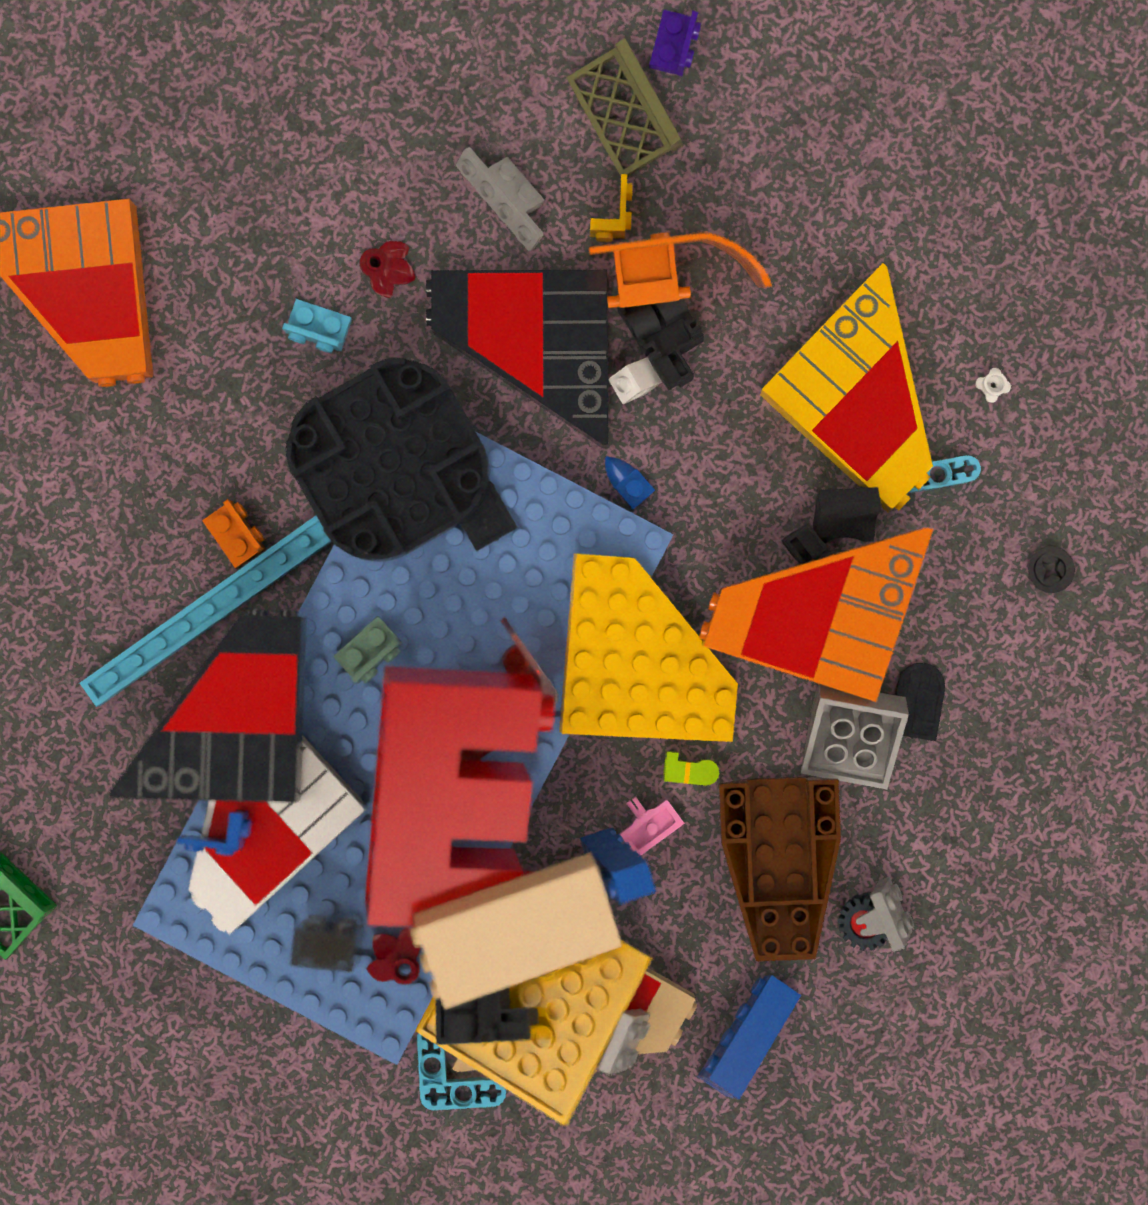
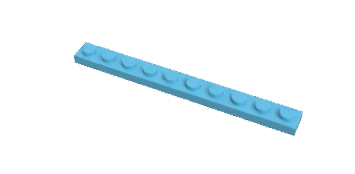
[80,516,331,707]

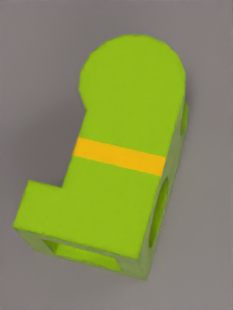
[663,751,719,786]

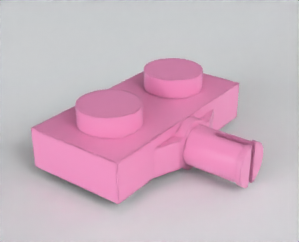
[619,796,685,855]

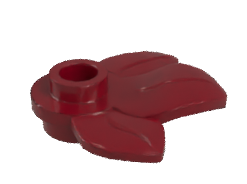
[359,241,416,298]
[366,927,420,985]

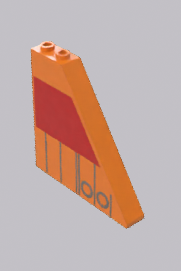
[0,199,153,387]
[699,527,933,702]

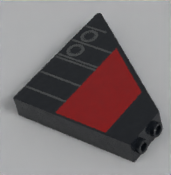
[426,269,608,448]
[109,609,306,803]

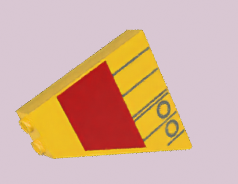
[760,263,933,513]

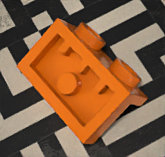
[202,499,266,569]

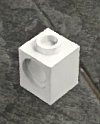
[608,357,662,404]

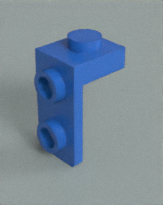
[177,810,252,855]

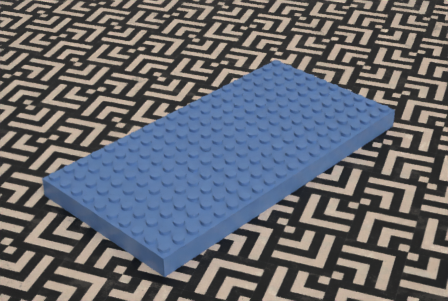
[133,432,674,1065]

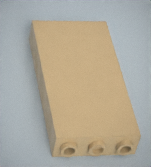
[410,853,622,1009]

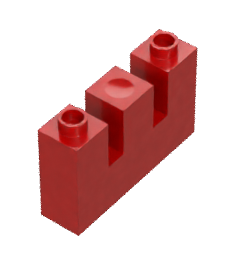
[364,666,554,927]

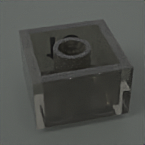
[290,915,364,972]

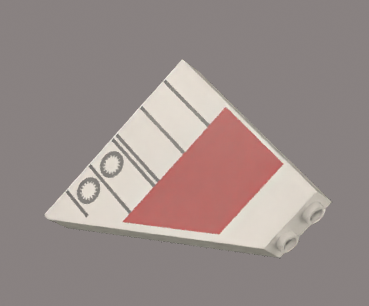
[189,736,369,934]

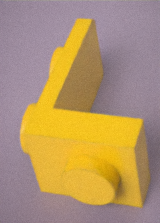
[590,174,633,242]

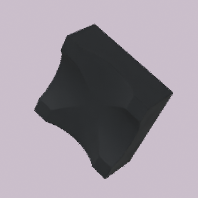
[813,487,881,543]

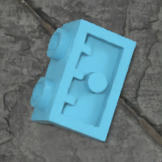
[282,299,352,353]

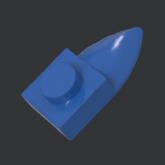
[605,456,655,510]

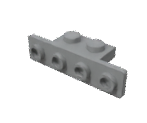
[456,147,545,251]

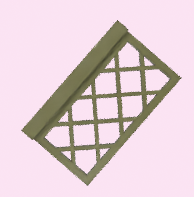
[566,38,683,176]

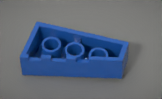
[580,827,656,904]
[697,975,801,1099]

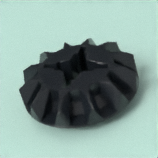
[1027,546,1075,593]

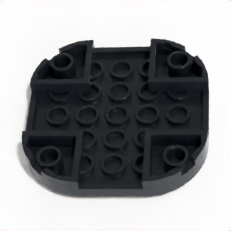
[286,358,490,562]

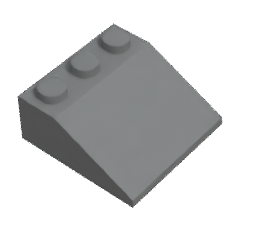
[801,683,909,790]

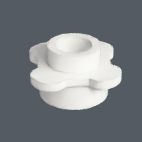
[976,368,1011,403]

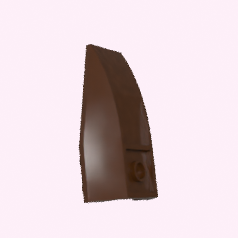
[719,776,841,962]

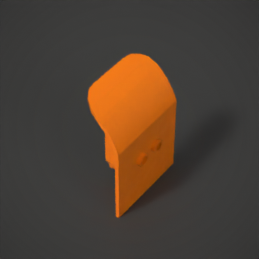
[589,232,772,308]

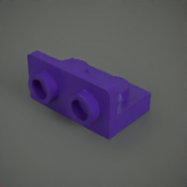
[649,9,701,76]

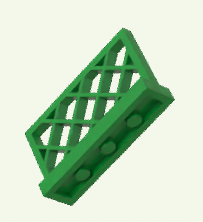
[0,851,57,960]

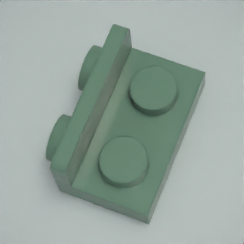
[333,616,403,684]

